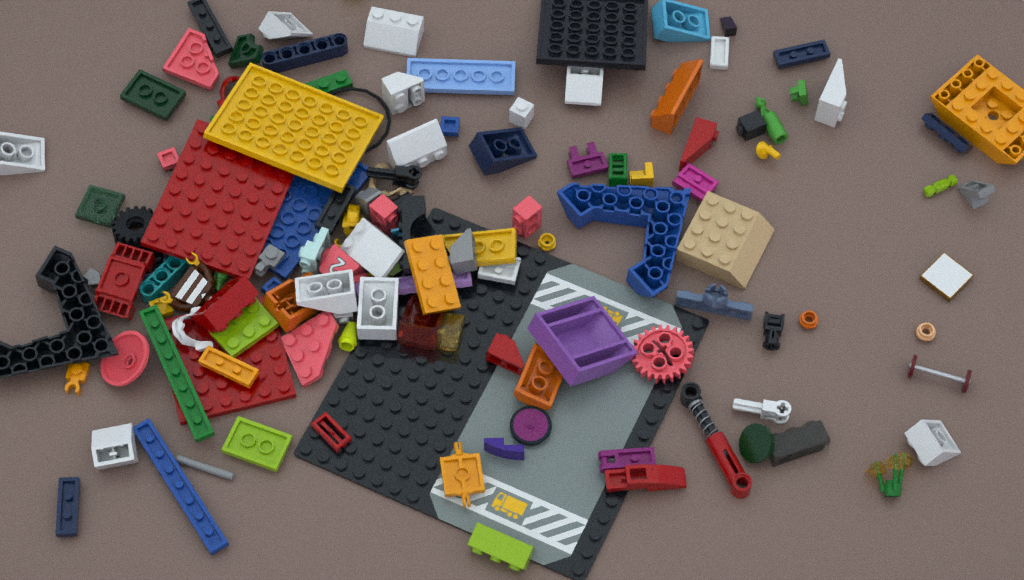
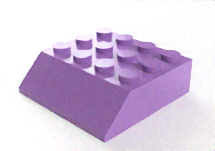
[527,296,638,387]

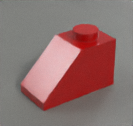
[485,333,524,376]

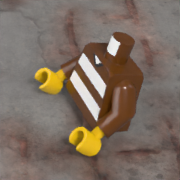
[158,252,217,312]

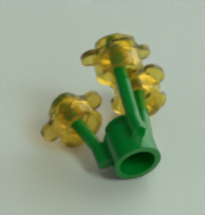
[865,452,914,497]

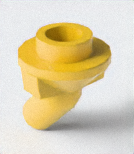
[756,141,781,160]

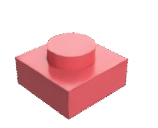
[157,147,179,171]

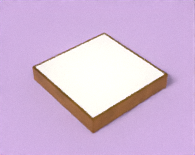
[919,252,974,302]

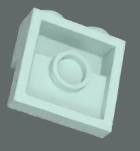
[299,227,331,275]

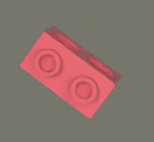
[369,194,400,237]
[512,195,542,239]

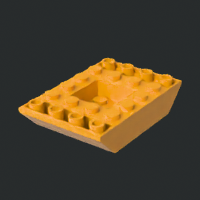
[930,54,1024,165]

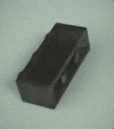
[769,420,831,467]

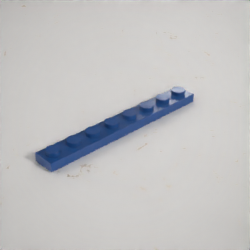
[133,418,229,556]

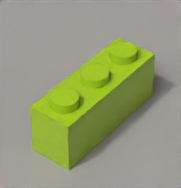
[467,522,535,572]

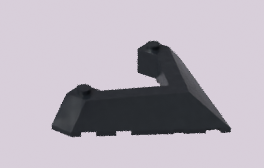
[0,246,119,378]

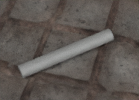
[176,455,235,481]

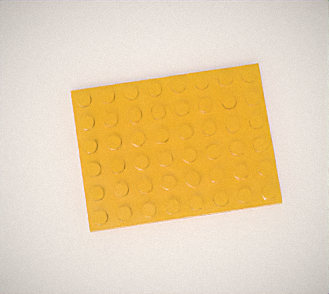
[203,62,384,193]

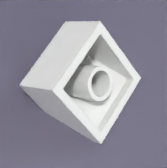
[904,419,961,466]

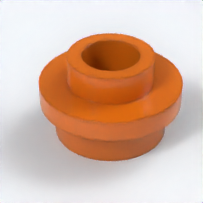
[799,310,819,329]

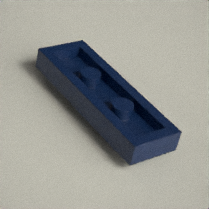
[773,39,831,69]
[921,113,973,153]
[56,477,81,537]

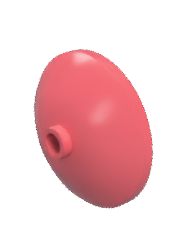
[100,331,149,387]

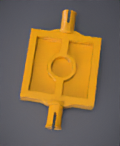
[439,442,485,508]

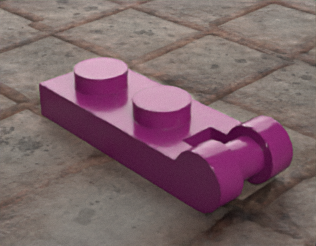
[598,447,656,474]

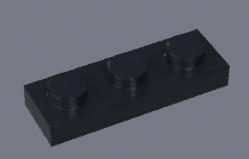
[314,184,357,235]

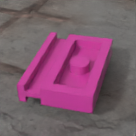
[672,163,719,202]

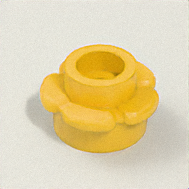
[538,233,556,251]

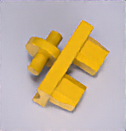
[342,204,363,236]

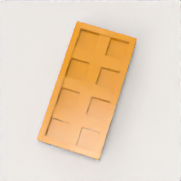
[404,234,461,315]

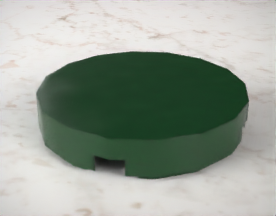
[739,423,775,463]

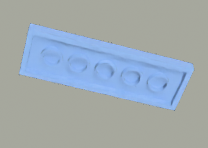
[406,58,516,95]

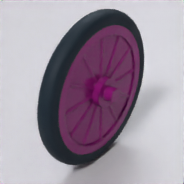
[510,406,552,446]

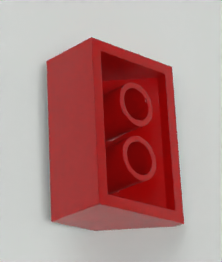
[190,275,259,333]

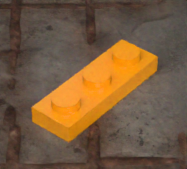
[198,345,260,389]

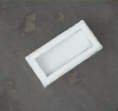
[709,36,729,70]

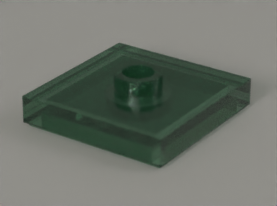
[75,185,125,228]

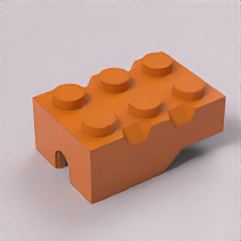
[263,271,323,333]

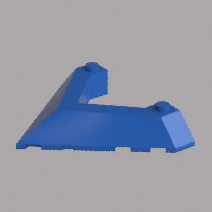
[557,183,691,298]

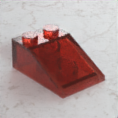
[397,293,447,350]

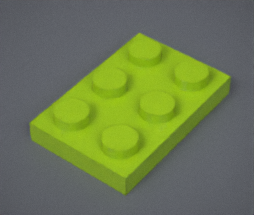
[208,297,279,358]
[221,416,293,473]

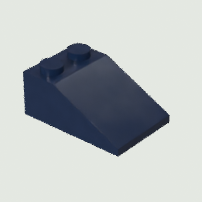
[468,127,537,175]

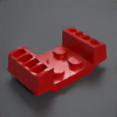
[94,242,155,320]

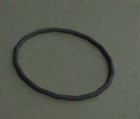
[330,87,391,153]

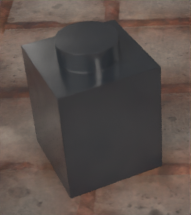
[736,110,767,142]

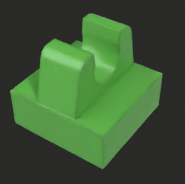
[790,80,809,105]

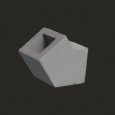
[83,268,101,290]

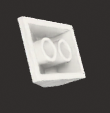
[814,58,847,128]
[0,131,45,175]
[340,217,405,277]
[295,269,358,314]
[357,277,399,340]

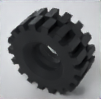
[111,206,154,251]

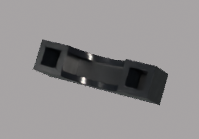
[398,195,426,275]

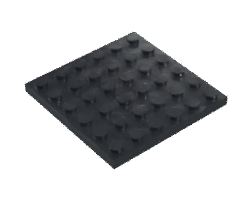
[536,0,648,71]

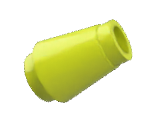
[338,322,357,351]

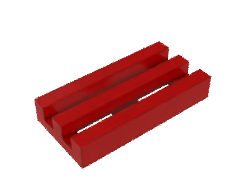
[311,412,352,453]

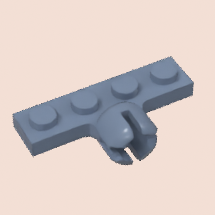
[675,283,754,321]

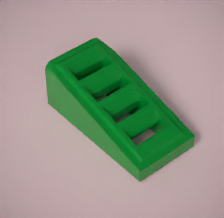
[609,153,627,187]

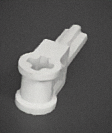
[732,398,791,424]

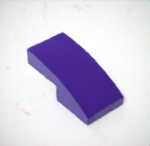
[484,438,524,460]

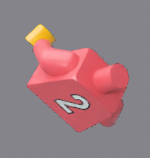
[319,239,375,286]

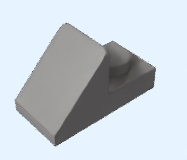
[958,179,995,209]

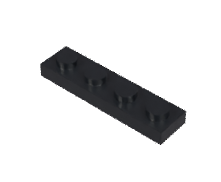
[187,0,233,58]

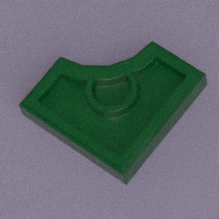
[228,33,264,68]

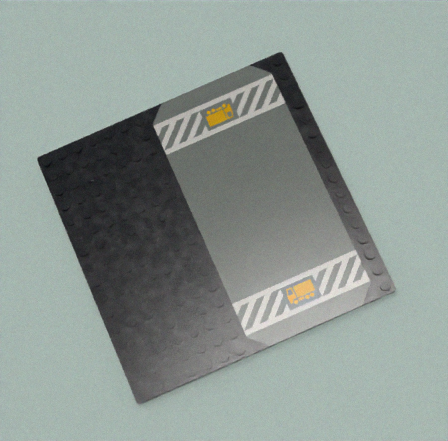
[294,208,709,580]

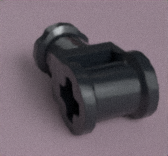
[763,311,785,351]

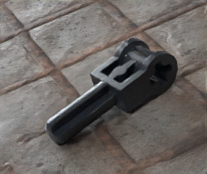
[366,165,422,189]

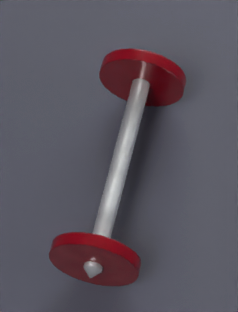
[908,355,972,393]

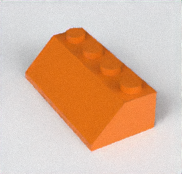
[650,59,703,135]

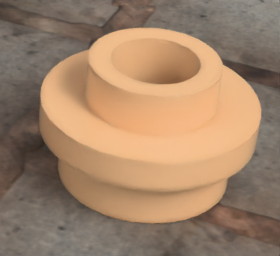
[916,323,936,341]

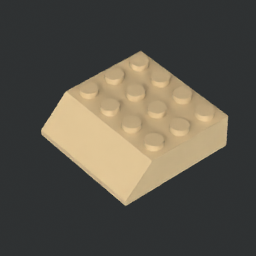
[675,191,775,290]

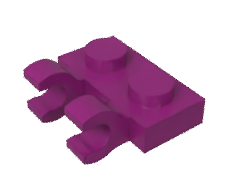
[567,142,608,179]

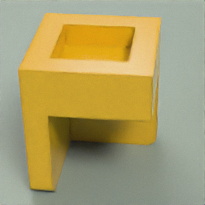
[629,162,654,188]

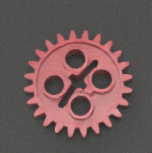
[632,324,694,384]

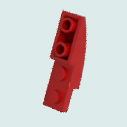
[604,464,687,492]

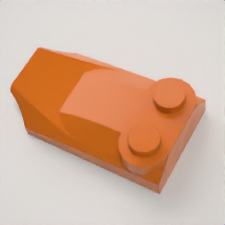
[513,343,563,410]

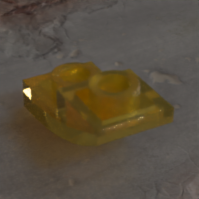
[437,312,465,351]

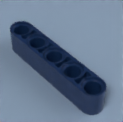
[261,33,348,73]

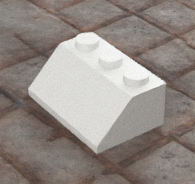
[363,7,424,58]
[387,119,447,171]

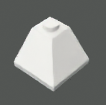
[258,11,313,40]

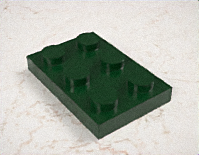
[120,69,186,121]

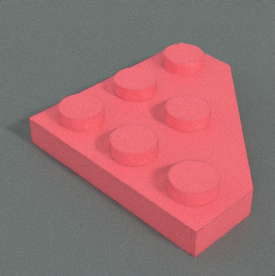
[162,28,220,91]
[281,311,339,388]

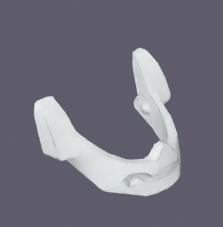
[172,307,213,352]

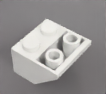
[565,66,604,106]
[381,72,425,115]
[91,423,138,470]

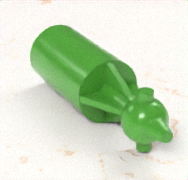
[755,96,789,145]

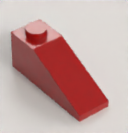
[679,117,719,171]

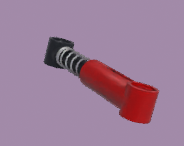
[680,382,752,499]

